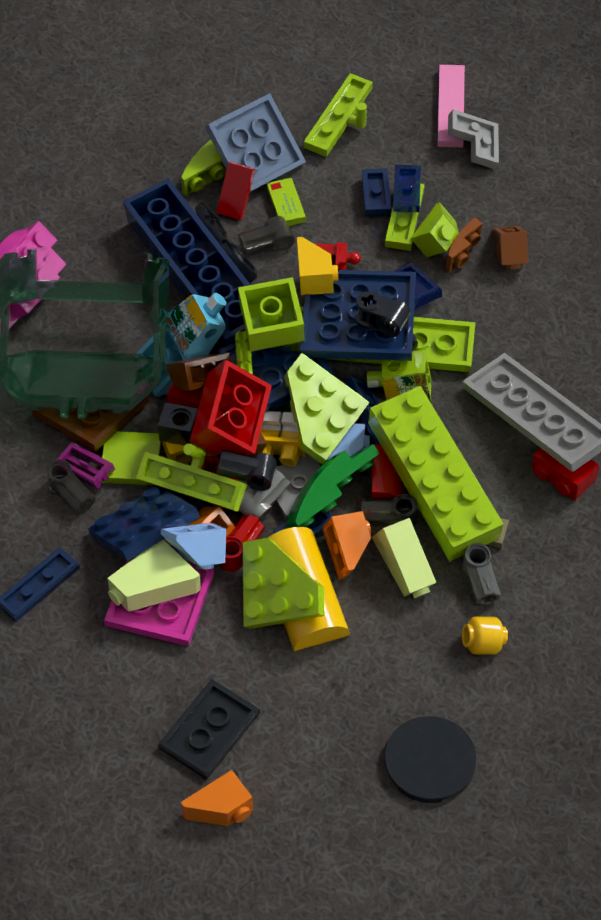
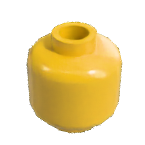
[462,617,508,655]

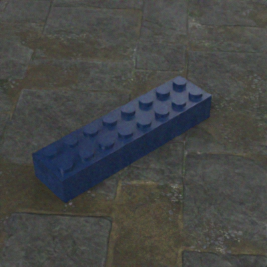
[123,178,250,348]

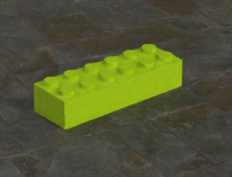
[368,386,504,562]

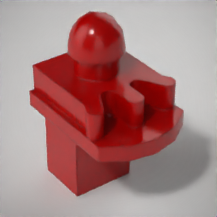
[315,242,361,270]

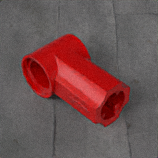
[220,515,265,572]

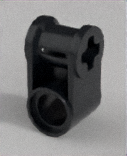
[355,291,411,337]

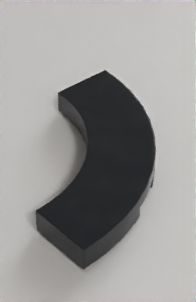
[195,202,257,284]

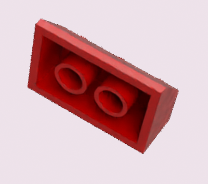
[190,359,272,456]

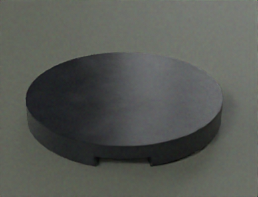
[385,716,476,803]

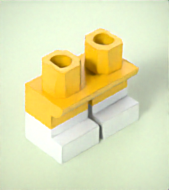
[261,411,307,467]

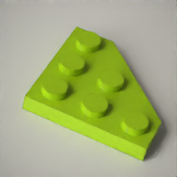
[284,353,370,465]
[243,538,325,629]

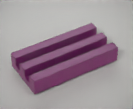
[55,442,115,490]

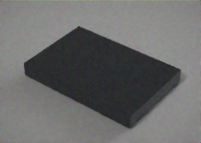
[158,679,260,780]

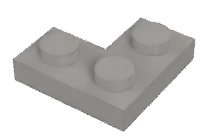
[448,109,499,169]

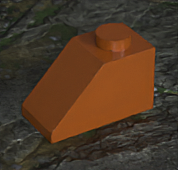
[493,226,528,269]

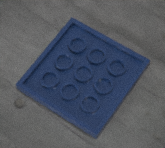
[300,270,416,361]

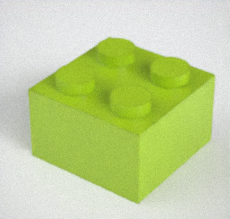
[238,277,305,352]

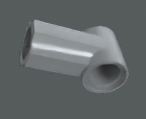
[239,468,292,522]

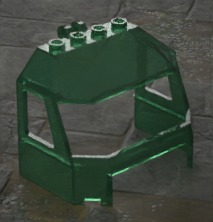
[0,248,169,419]

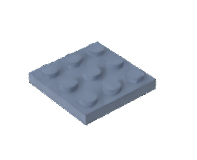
[205,93,306,191]

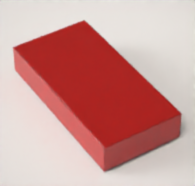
[216,162,255,220]

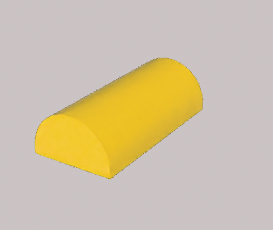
[268,527,350,651]

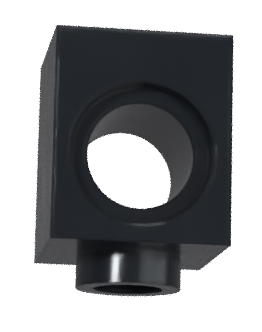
[158,402,198,446]

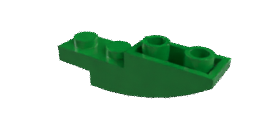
[286,444,380,528]

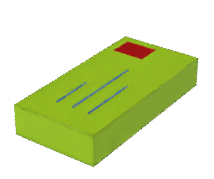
[267,178,306,228]

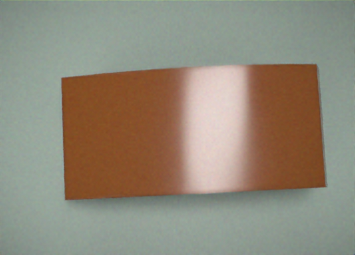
[445,218,482,273]

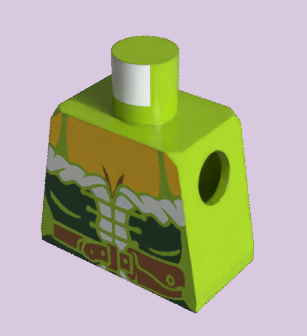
[367,350,431,402]

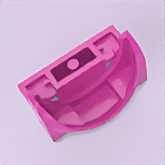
[0,221,66,337]

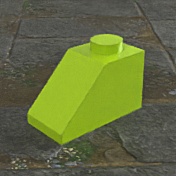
[410,202,459,257]

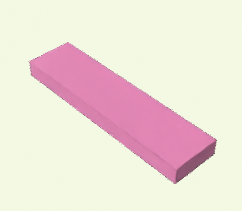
[438,65,465,148]

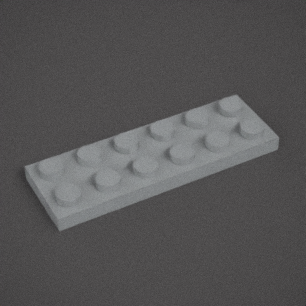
[463,353,601,472]

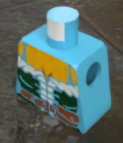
[163,293,226,358]

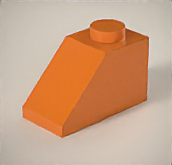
[322,511,371,580]
[181,770,253,826]

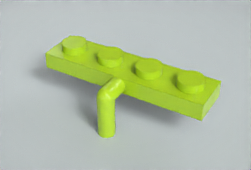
[304,73,373,157]
[136,444,247,512]

